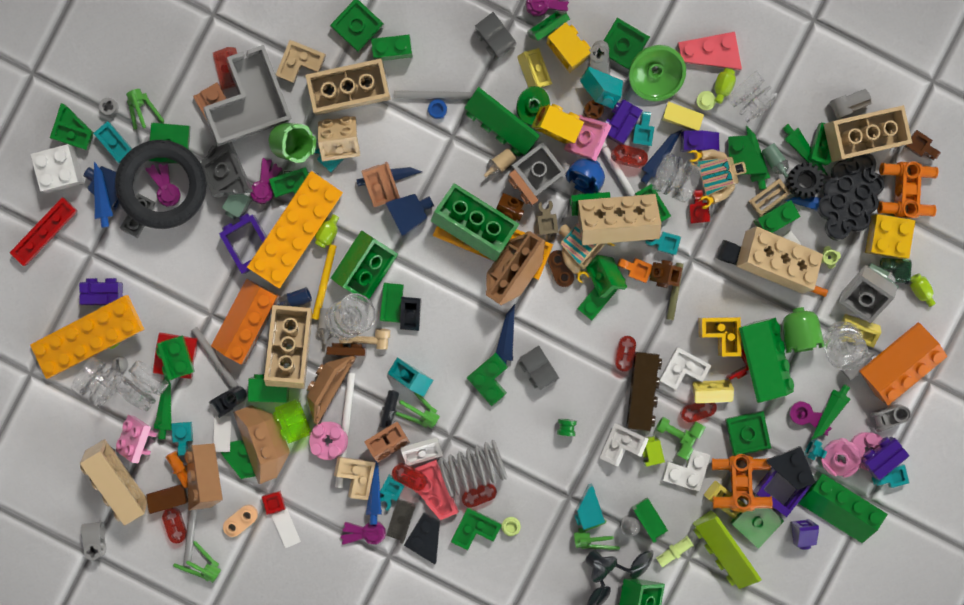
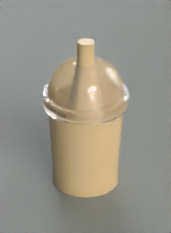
[484,148,517,178]

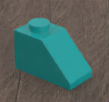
[580,67,623,109]
[387,357,434,397]
[574,483,605,530]

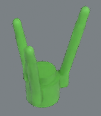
[126,89,164,130]
[395,392,440,429]
[574,520,620,550]
[173,541,221,583]

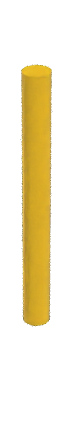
[312,244,337,320]

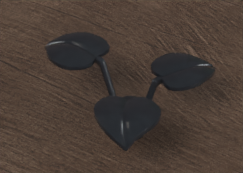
[585,550,653,605]

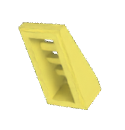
[704,480,747,519]

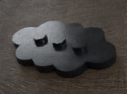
[817,153,884,241]

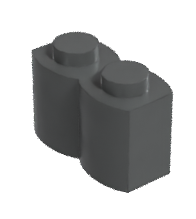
[474,12,516,58]
[519,345,559,390]

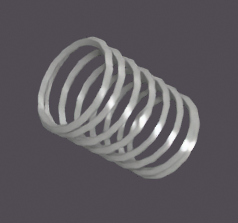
[438,439,507,498]

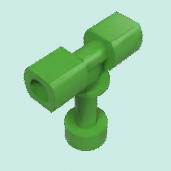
[655,417,706,461]

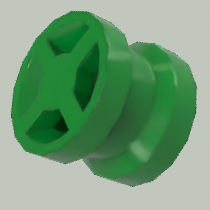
[556,419,577,436]

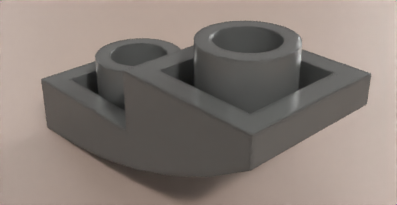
[120,193,155,238]

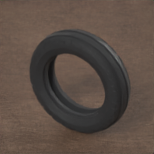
[115,140,206,229]

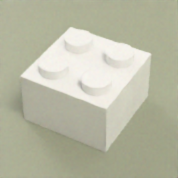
[31,144,84,193]

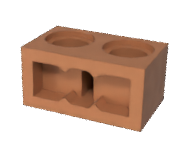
[364,422,410,463]

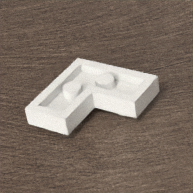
[660,347,711,390]
[600,423,649,466]
[662,450,711,492]

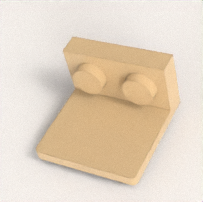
[318,116,360,161]

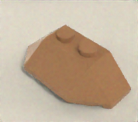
[486,231,545,305]
[306,356,357,424]
[233,405,290,484]

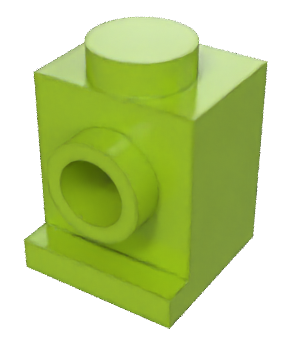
[642,436,665,467]

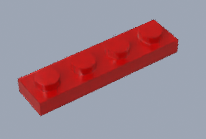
[9,197,78,266]

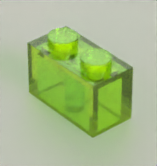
[273,398,312,444]

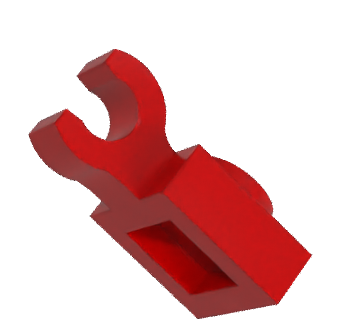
[688,190,710,224]

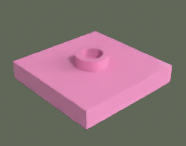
[564,115,611,161]

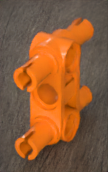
[877,161,939,218]
[711,454,773,513]

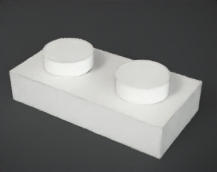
[401,437,443,466]

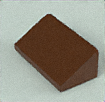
[146,484,188,514]

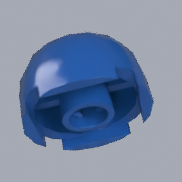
[565,159,605,194]

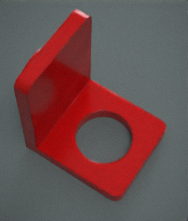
[726,348,749,380]

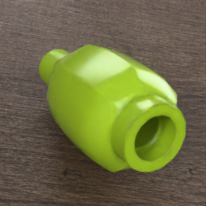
[715,68,736,104]
[315,214,339,249]
[910,273,936,307]

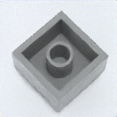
[512,142,566,196]
[839,265,897,324]

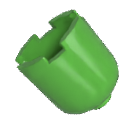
[268,123,316,163]
[782,307,825,353]

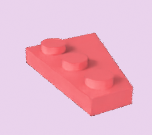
[677,32,742,70]
[401,459,459,520]

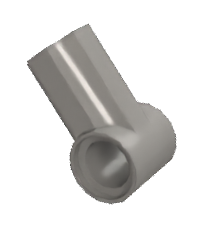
[830,89,872,119]

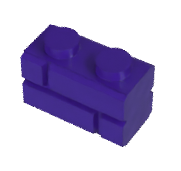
[605,99,643,146]
[79,278,123,305]
[861,437,909,481]

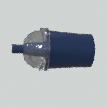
[278,287,312,307]

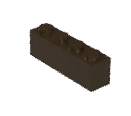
[626,351,662,431]

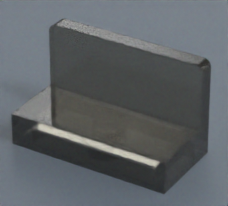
[386,498,416,544]

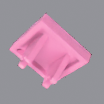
[116,415,157,464]

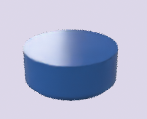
[428,99,447,119]

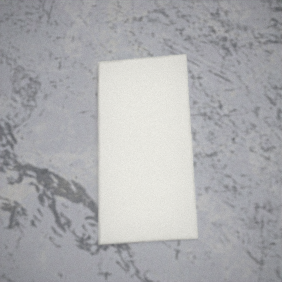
[213,416,231,452]
[271,509,301,548]

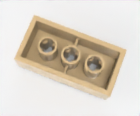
[305,59,391,116]
[823,105,912,162]
[578,194,661,245]
[736,227,823,294]
[264,305,312,389]
[80,439,147,526]

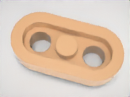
[223,505,258,537]

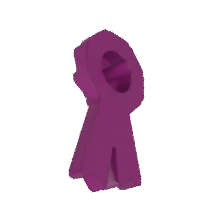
[525,0,569,17]
[250,158,283,204]
[145,164,181,207]
[789,401,832,436]
[340,521,386,545]

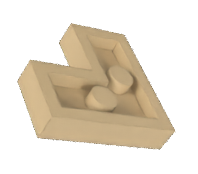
[276,40,326,83]
[334,457,375,500]

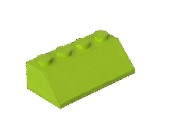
[693,510,762,589]

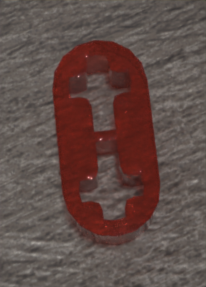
[611,144,648,168]
[615,336,636,372]
[680,402,717,423]
[392,463,428,491]
[462,482,497,508]
[162,507,187,544]

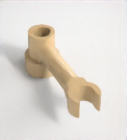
[339,329,391,349]

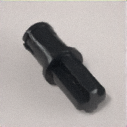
[379,390,399,428]

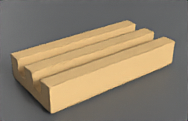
[748,178,791,217]

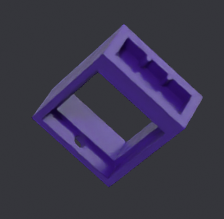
[219,214,267,274]
[753,467,812,517]

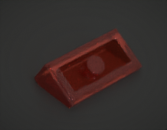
[213,47,237,90]

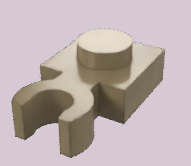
[537,201,559,235]

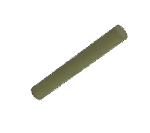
[666,263,684,320]

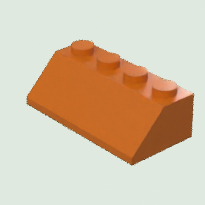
[211,278,281,365]
[859,322,948,405]

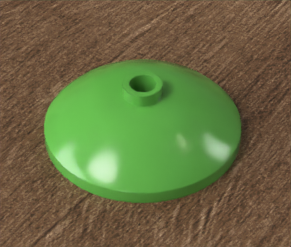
[629,45,686,101]

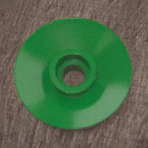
[516,86,550,125]

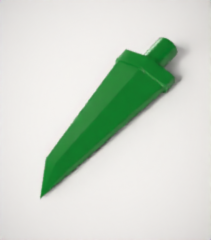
[782,124,828,176]
[746,125,770,190]
[154,376,172,439]
[811,384,851,440]

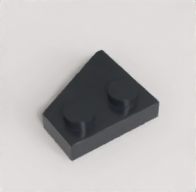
[765,446,816,490]
[404,512,440,564]

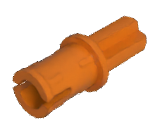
[165,451,188,488]

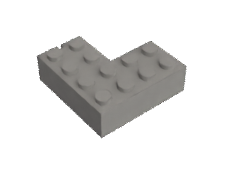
[203,45,292,147]

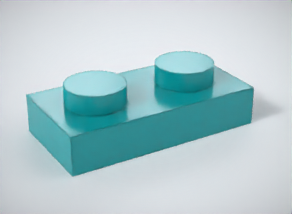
[93,121,132,163]

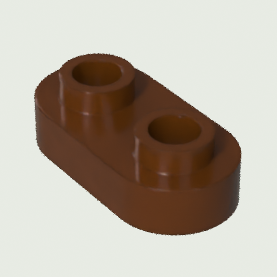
[548,250,574,287]

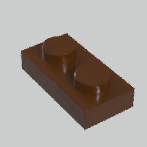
[326,343,367,356]

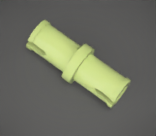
[656,536,694,567]

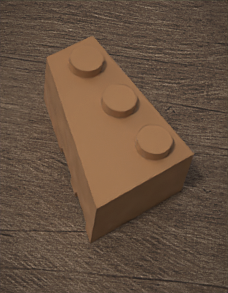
[185,443,223,511]

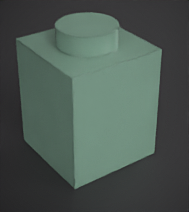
[222,193,252,220]

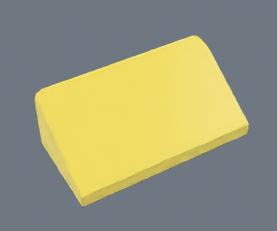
[517,48,552,88]
[661,101,704,131]
[837,314,882,348]
[692,380,734,403]

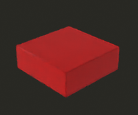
[262,490,286,515]

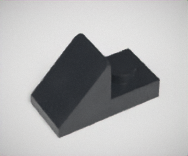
[400,297,422,331]

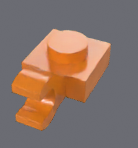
[617,258,652,283]

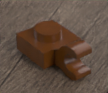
[904,130,941,161]

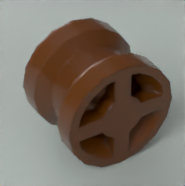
[584,100,604,120]

